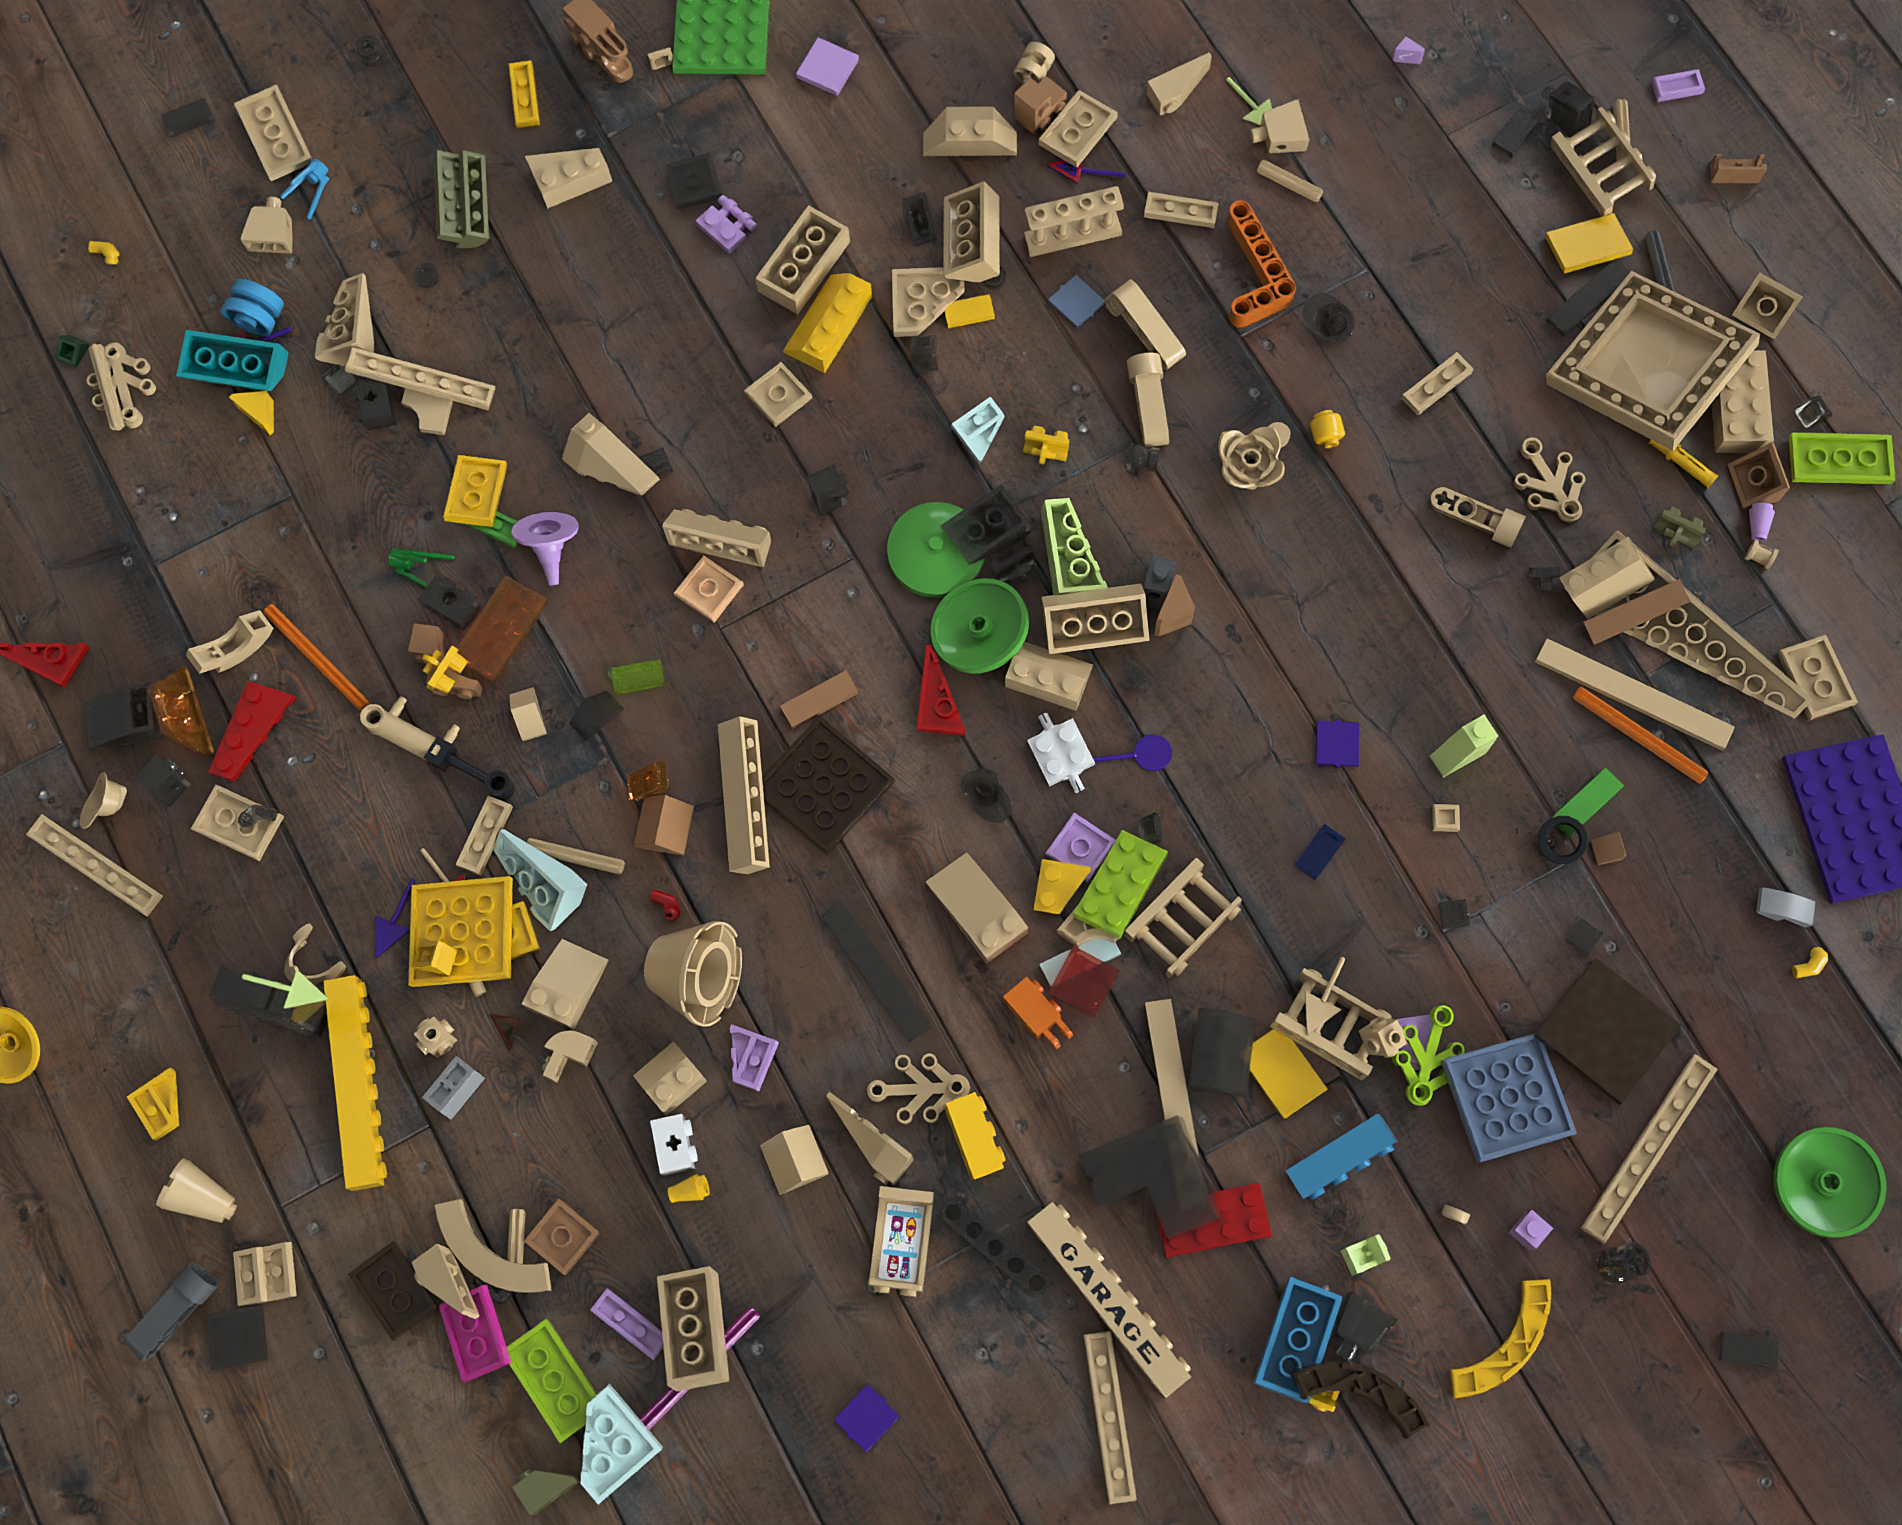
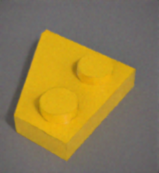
[127,1068,179,1141]

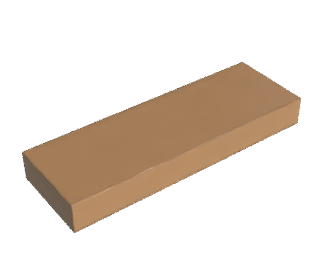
[780,670,859,729]

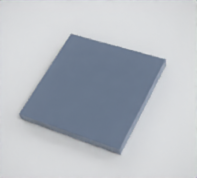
[1441,1033,1577,1163]

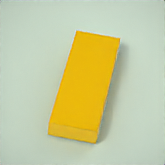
[509,60,540,128]

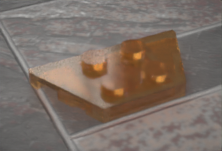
[148,667,214,757]

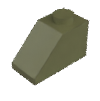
[512,1469,581,1516]

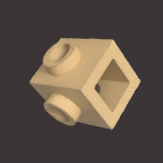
[414,1016,457,1058]
[1359,1017,1407,1058]

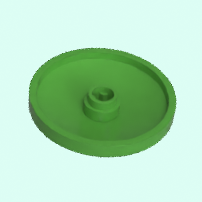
[887,502,986,598]
[931,578,1029,674]
[1773,1127,1886,1238]

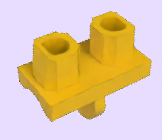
[1023,425,1070,465]
[421,646,468,694]

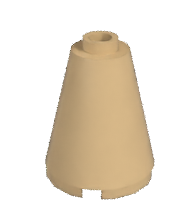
[156,1158,237,1223]

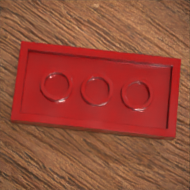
[1154,1183,1272,1258]

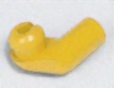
[1792,947,1828,978]

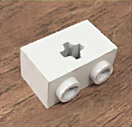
[650,1114,698,1176]

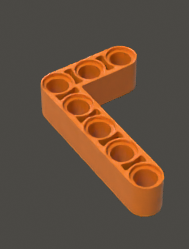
[1228,200,1296,328]

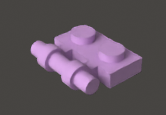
[696,195,757,254]

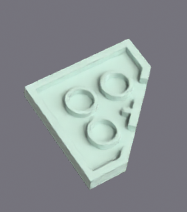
[580,1384,663,1504]

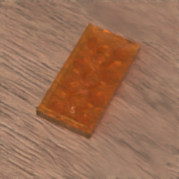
[457,576,549,683]

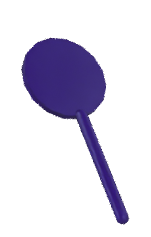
[1092,735,1172,771]

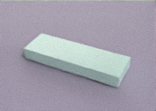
[1039,939,1121,989]

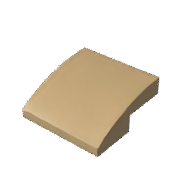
[233,1242,297,1306]

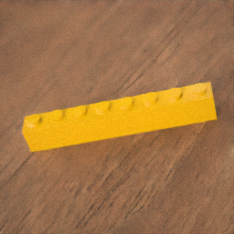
[324,975,387,1191]

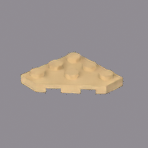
[892,267,964,337]

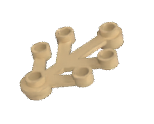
[87,343,156,428]
[1514,438,1586,523]
[867,1054,970,1125]

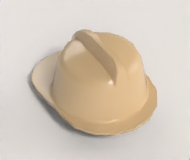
[80,772,127,829]

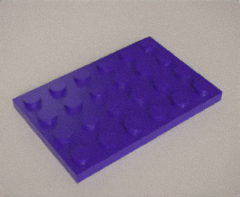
[1782,734,1902,904]

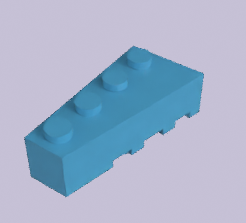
[1286,1114,1398,1200]

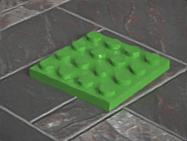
[673,0,770,74]

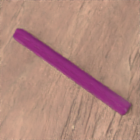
[639,1307,759,1430]

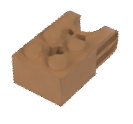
[562,0,633,83]

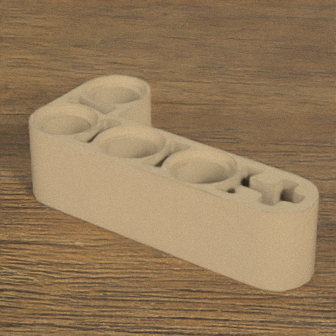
[1104,279,1186,370]

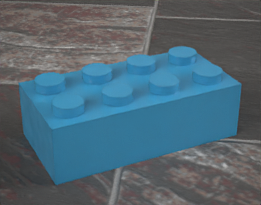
[1252,1277,1343,1404]

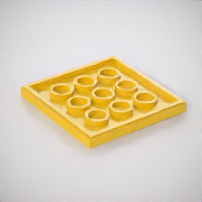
[408,876,513,987]

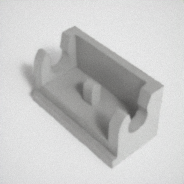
[422,1056,485,1120]

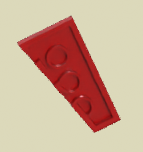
[208,681,296,782]

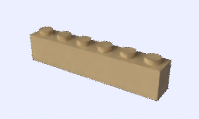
[718,716,770,874]

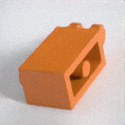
[1003,976,1073,1050]

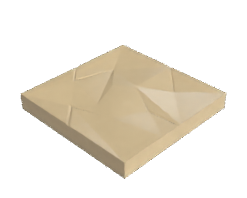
[1546,271,1760,451]

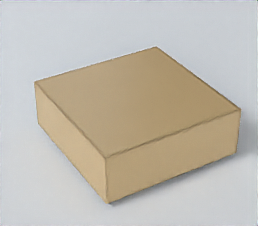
[1432,804,1460,832]

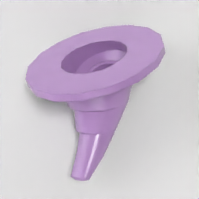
[511,512,579,586]

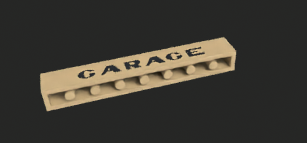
[1027,1202,1191,1399]

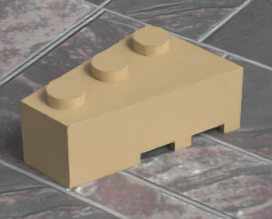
[525,148,613,208]

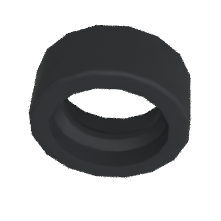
[1538,816,1588,864]

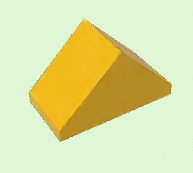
[229,391,274,436]
[412,941,457,976]

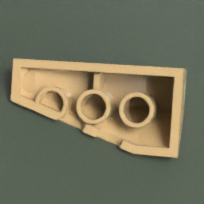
[315,273,374,366]
[562,413,660,496]
[826,1092,914,1186]

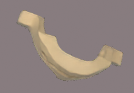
[284,923,346,986]

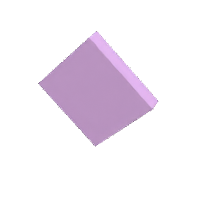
[796,38,859,96]
[1045,813,1116,884]

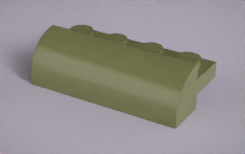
[433,150,489,248]

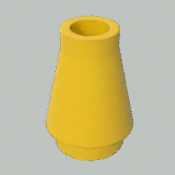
[668,1174,710,1203]

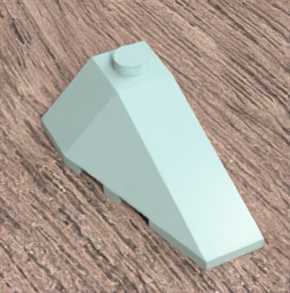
[493,829,587,931]

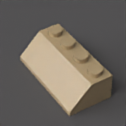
[943,181,1000,283]
[662,509,771,568]

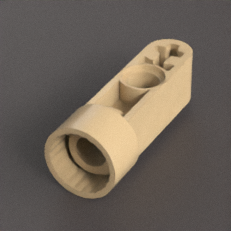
[1127,353,1169,448]
[1430,487,1526,548]

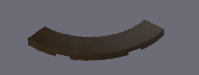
[1290,1362,1431,1439]

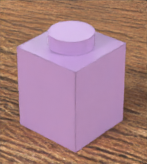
[1508,1210,1553,1251]

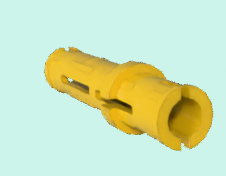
[1649,440,1718,488]

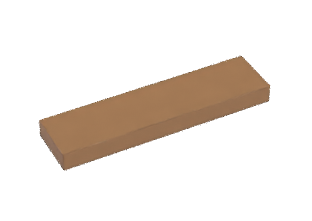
[1584,579,1690,645]

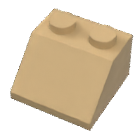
[633,1041,707,1116]

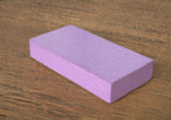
[1651,69,1705,102]

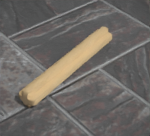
[89,343,125,431]
[526,838,625,875]

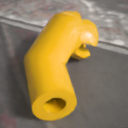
[89,241,119,265]

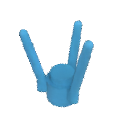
[280,159,329,219]

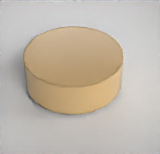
[1268,422,1291,448]
[1441,1204,1470,1224]

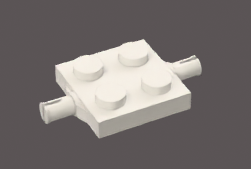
[1027,713,1095,793]

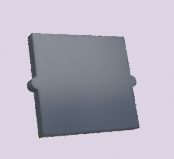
[1048,275,1105,329]

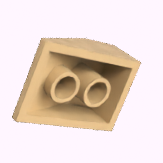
[522,939,609,1031]

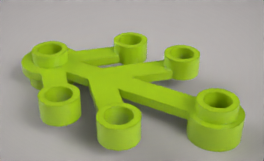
[1392,1005,1465,1106]

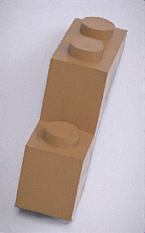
[408,623,482,699]

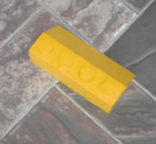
[783,273,872,373]

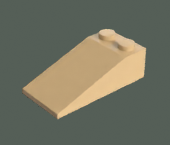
[926,852,1028,964]

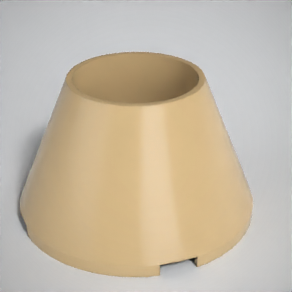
[644,921,742,1027]

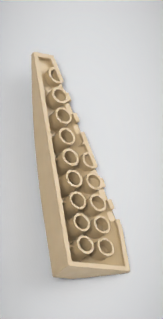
[1564,531,1813,719]

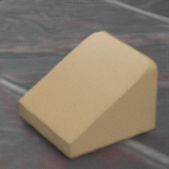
[648,47,673,70]

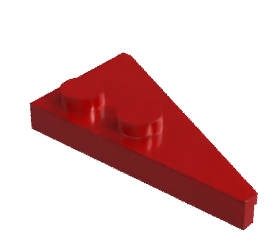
[0,642,90,688]
[917,645,966,736]

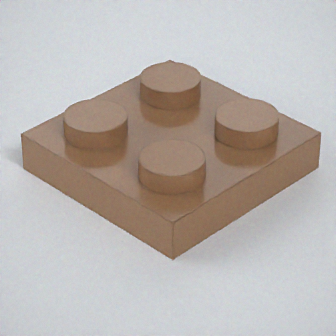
[524,1199,600,1276]

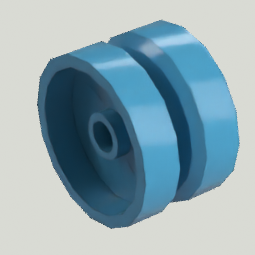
[220,279,284,336]

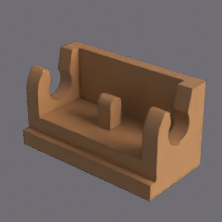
[1710,154,1767,183]

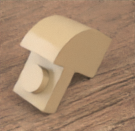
[542,1031,598,1083]

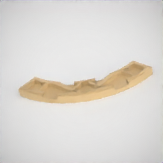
[435,1199,551,1292]

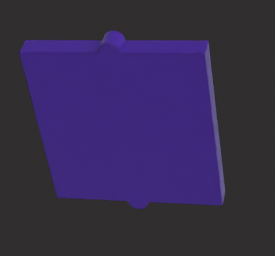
[1316,719,1359,768]
[834,1384,900,1452]

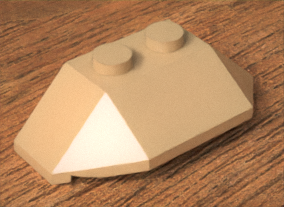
[923,107,1017,156]

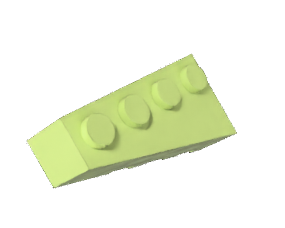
[1041,498,1108,595]

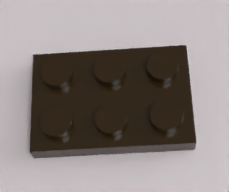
[348,1241,439,1341]

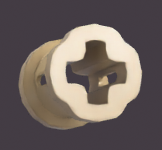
[1744,539,1779,570]

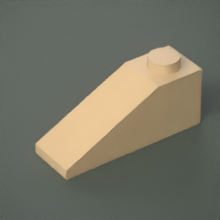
[1146,53,1212,116]
[412,1244,480,1319]

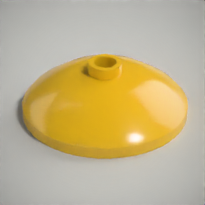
[0,1007,40,1084]

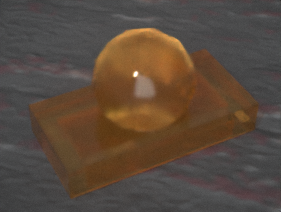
[627,761,670,800]

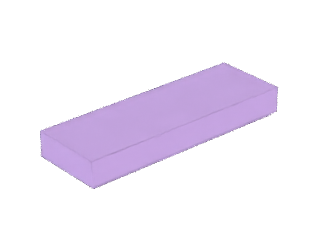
[590,1288,664,1360]

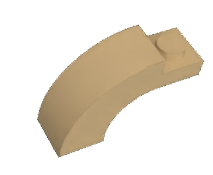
[186,610,274,674]

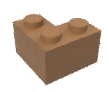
[1014,76,1067,135]

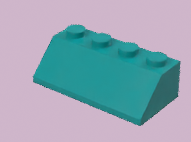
[176,330,289,391]

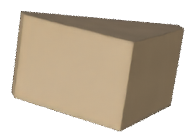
[509,687,547,741]

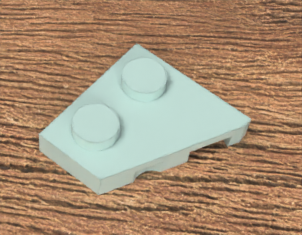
[951,397,1005,464]

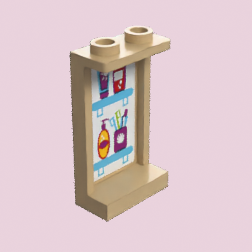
[868,1186,934,1297]

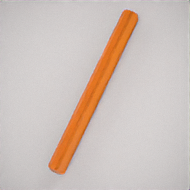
[263,604,369,711]
[1573,687,1708,783]

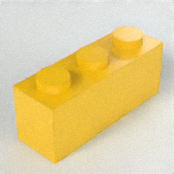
[943,1092,1005,1180]

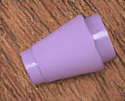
[1749,503,1775,541]

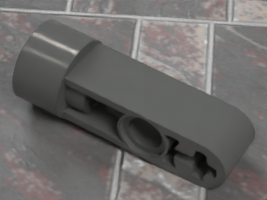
[124,1262,219,1362]

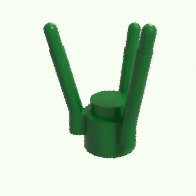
[389,548,455,592]

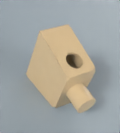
[1250,100,1309,153]
[241,197,292,254]

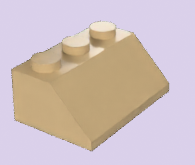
[1559,536,1655,619]
[1005,641,1093,711]

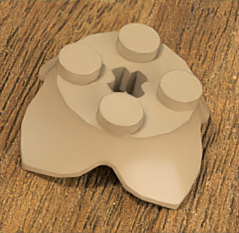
[1218,427,1285,490]

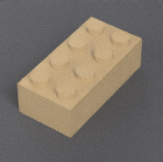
[755,205,850,315]
[1711,350,1774,453]
[1041,584,1149,654]
[657,1266,729,1391]

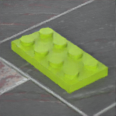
[1789,433,1895,484]
[1073,830,1168,939]
[507,1319,597,1443]

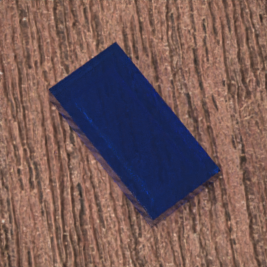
[1294,824,1346,881]

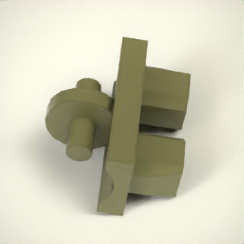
[1653,506,1706,549]

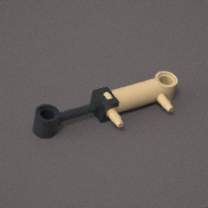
[360,696,515,801]

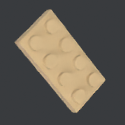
[234,85,313,181]

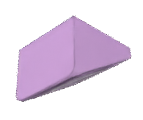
[1393,37,1425,64]

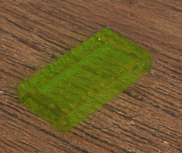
[611,659,665,694]

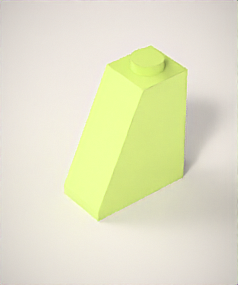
[1429,715,1498,778]

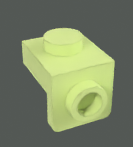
[1341,1234,1390,1276]

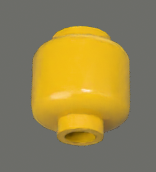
[1310,410,1345,448]

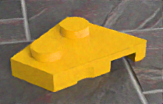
[1034,859,1092,915]

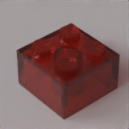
[1047,946,1120,1019]

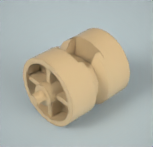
[1014,42,1055,84]

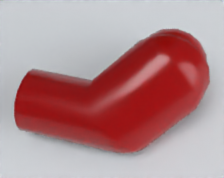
[649,889,681,921]

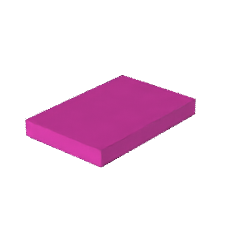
[438,1285,511,1383]

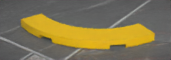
[1449,1279,1551,1398]

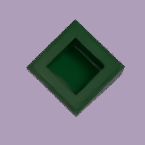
[55,335,90,367]

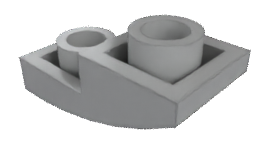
[1756,888,1815,928]

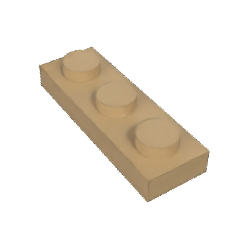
[1144,192,1219,228]
[1401,352,1473,416]
[456,796,513,876]

